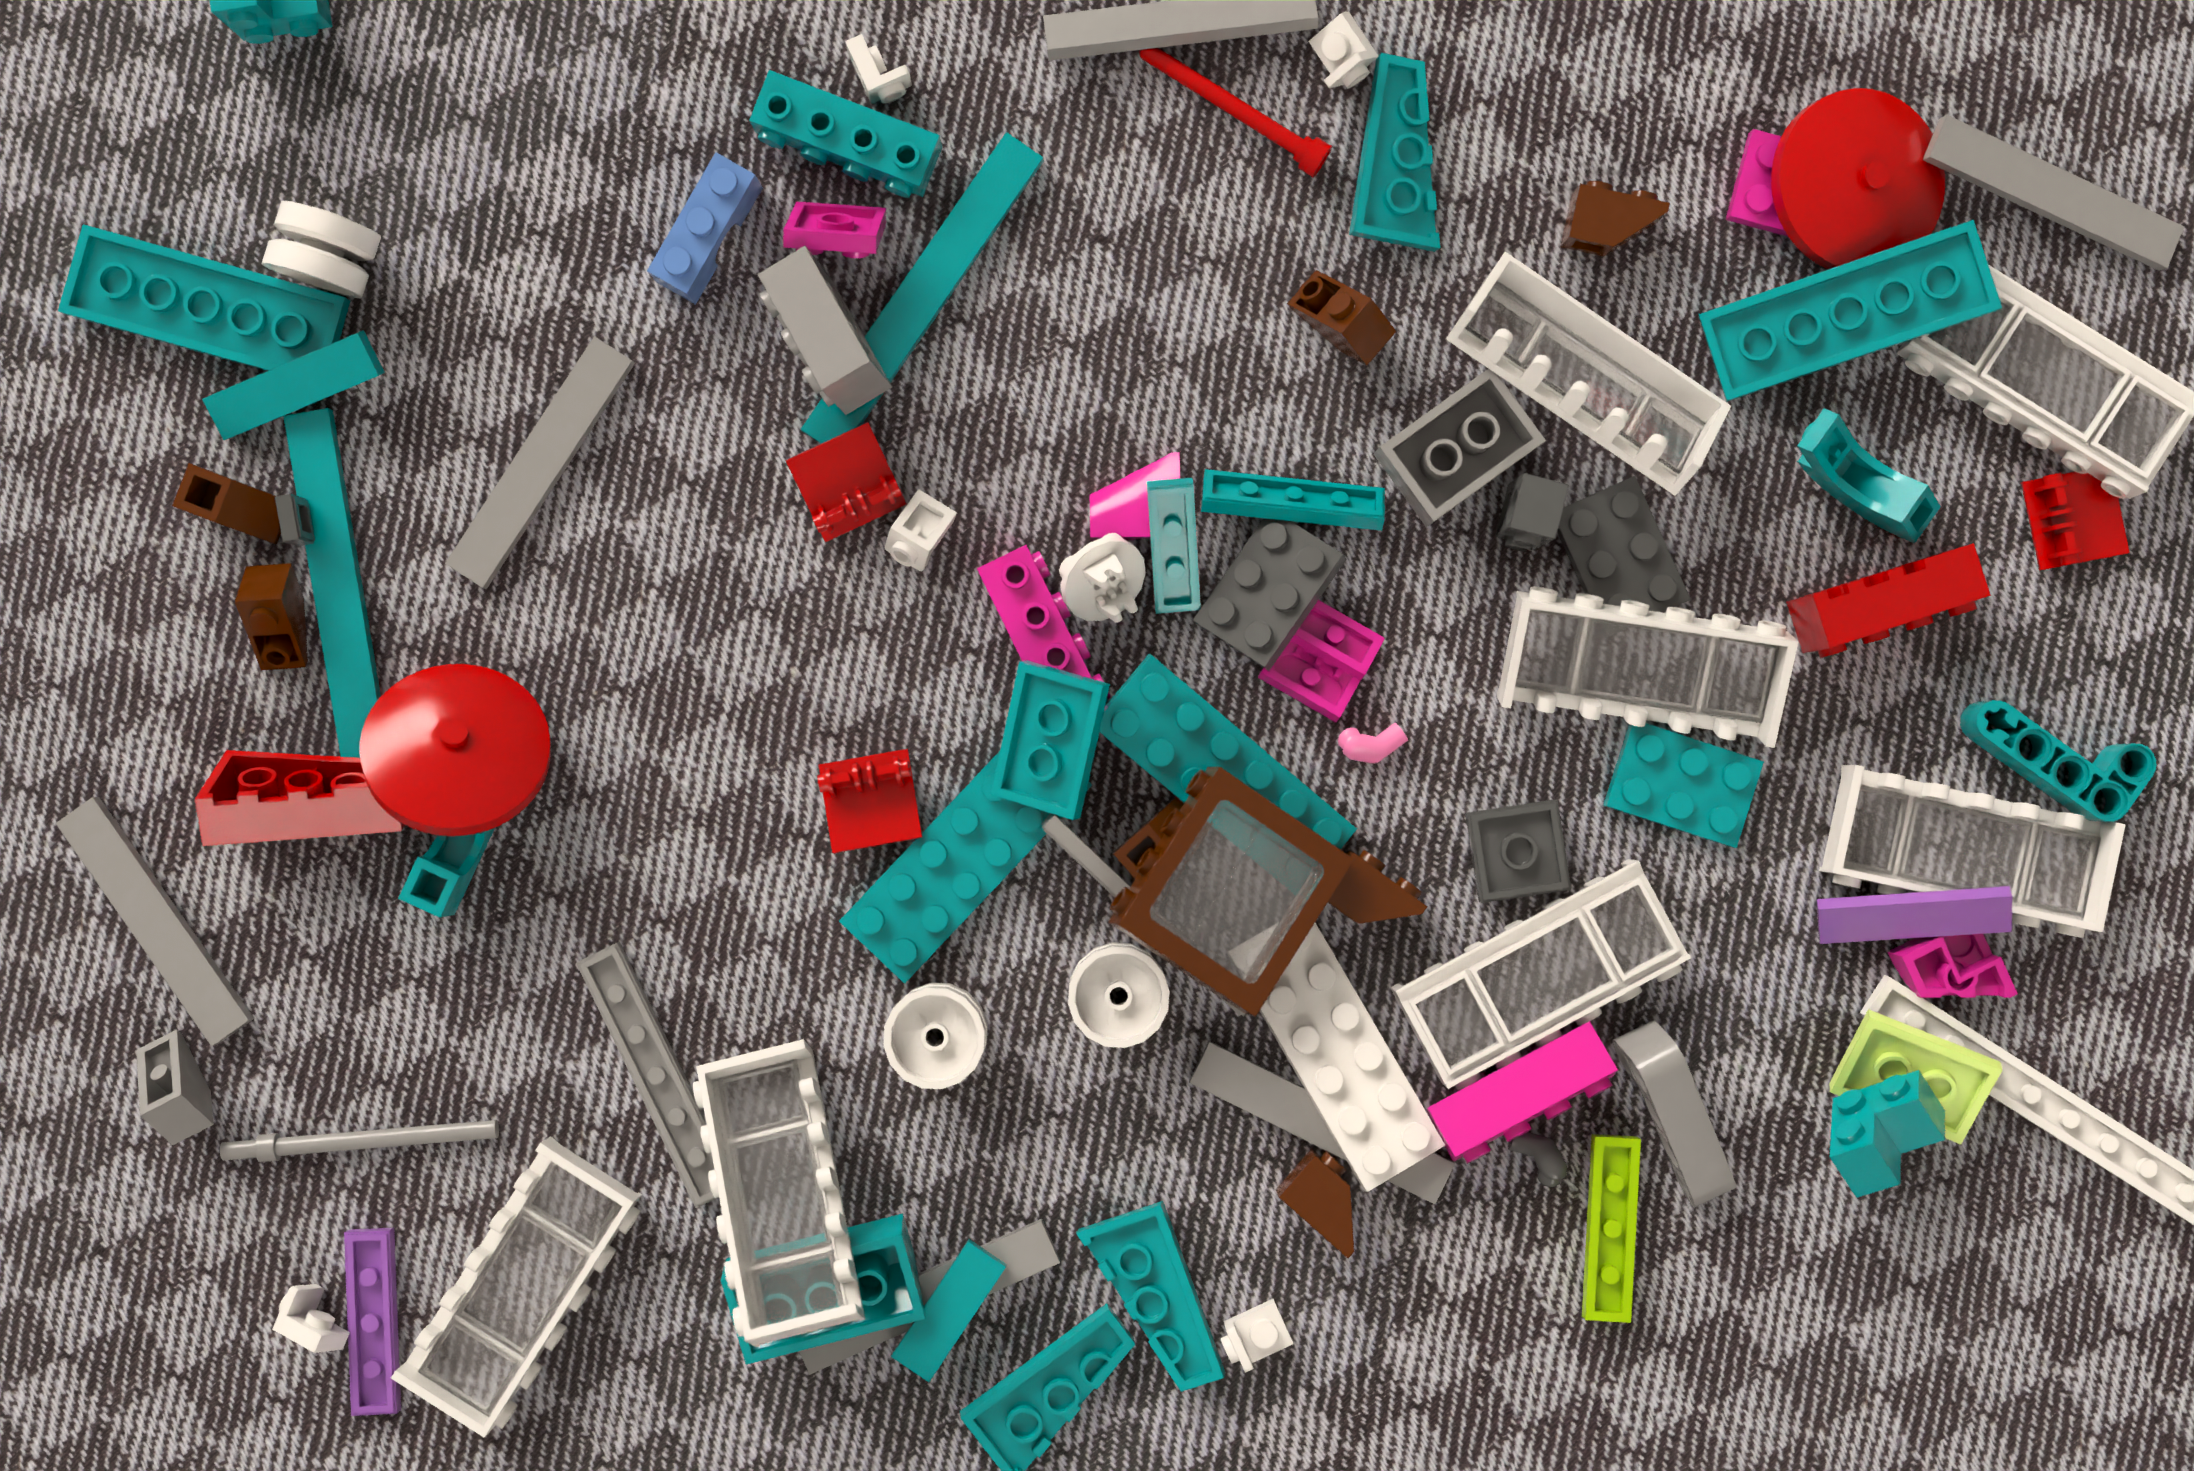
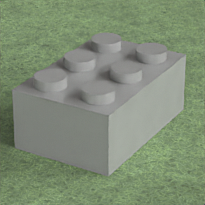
[757,246,892,415]
[1373,368,1546,527]

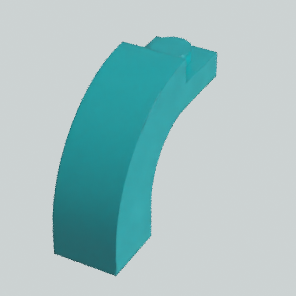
[1797,408,1941,544]

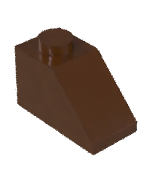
[1276,1149,1354,1258]

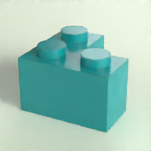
[209,0,333,44]
[1830,1070,1945,1198]

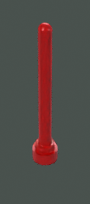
[1139,48,1333,178]

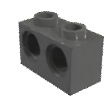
[1495,473,1569,553]

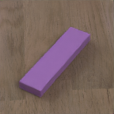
[1817,886,2012,944]
[344,1228,401,1416]

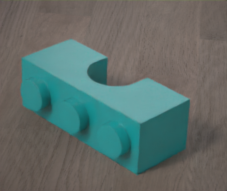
[398,828,495,918]

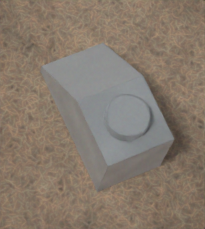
[136,1029,214,1145]

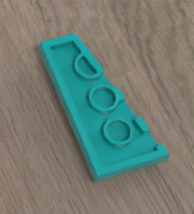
[1349,52,1440,252]
[1076,1201,1226,1392]
[960,1303,1135,1471]

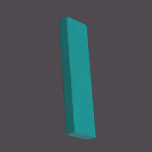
[202,330,385,440]
[1201,469,1385,531]

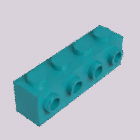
[749,70,942,198]

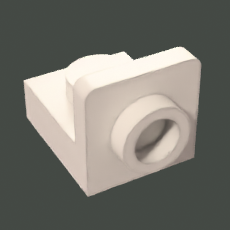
[1308,12,1379,89]
[845,34,912,104]
[884,489,957,572]
[273,1284,350,1353]
[1221,1299,1294,1373]

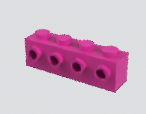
[977,545,1111,700]
[1427,1021,1618,1163]

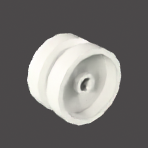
[262,201,381,299]
[1068,942,1169,1048]
[883,982,988,1089]

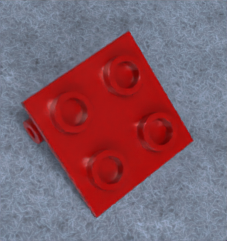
[785,422,907,542]
[2021,472,2130,571]
[817,749,923,854]

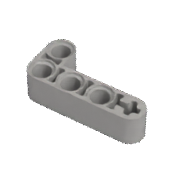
[1612,1020,1737,1208]

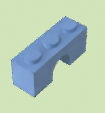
[647,152,763,305]

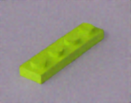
[1582,1134,1641,1323]

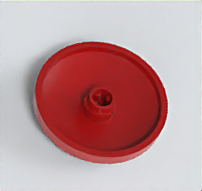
[1771,88,1945,269]
[359,664,551,836]

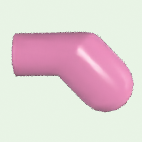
[1338,723,1408,764]

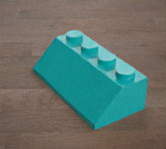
[721,1213,926,1365]

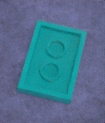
[991,660,1110,820]
[1603,723,1764,848]

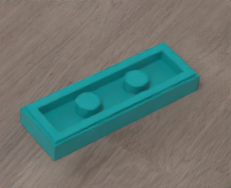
[1146,478,1201,614]
[891,1239,1007,1382]

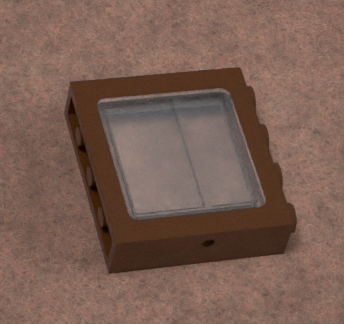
[1108,767,1355,1017]

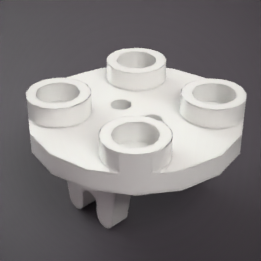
[1059,533,1146,622]

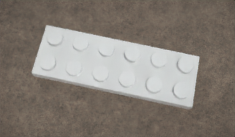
[1226,922,1445,1192]

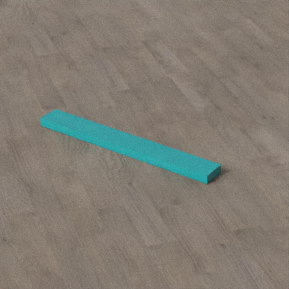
[801,132,1044,444]
[283,408,381,758]

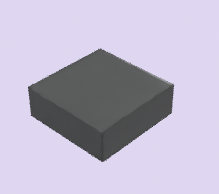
[275,494,315,546]

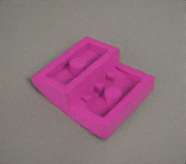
[1258,600,1385,722]

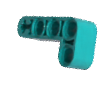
[1960,700,2156,822]

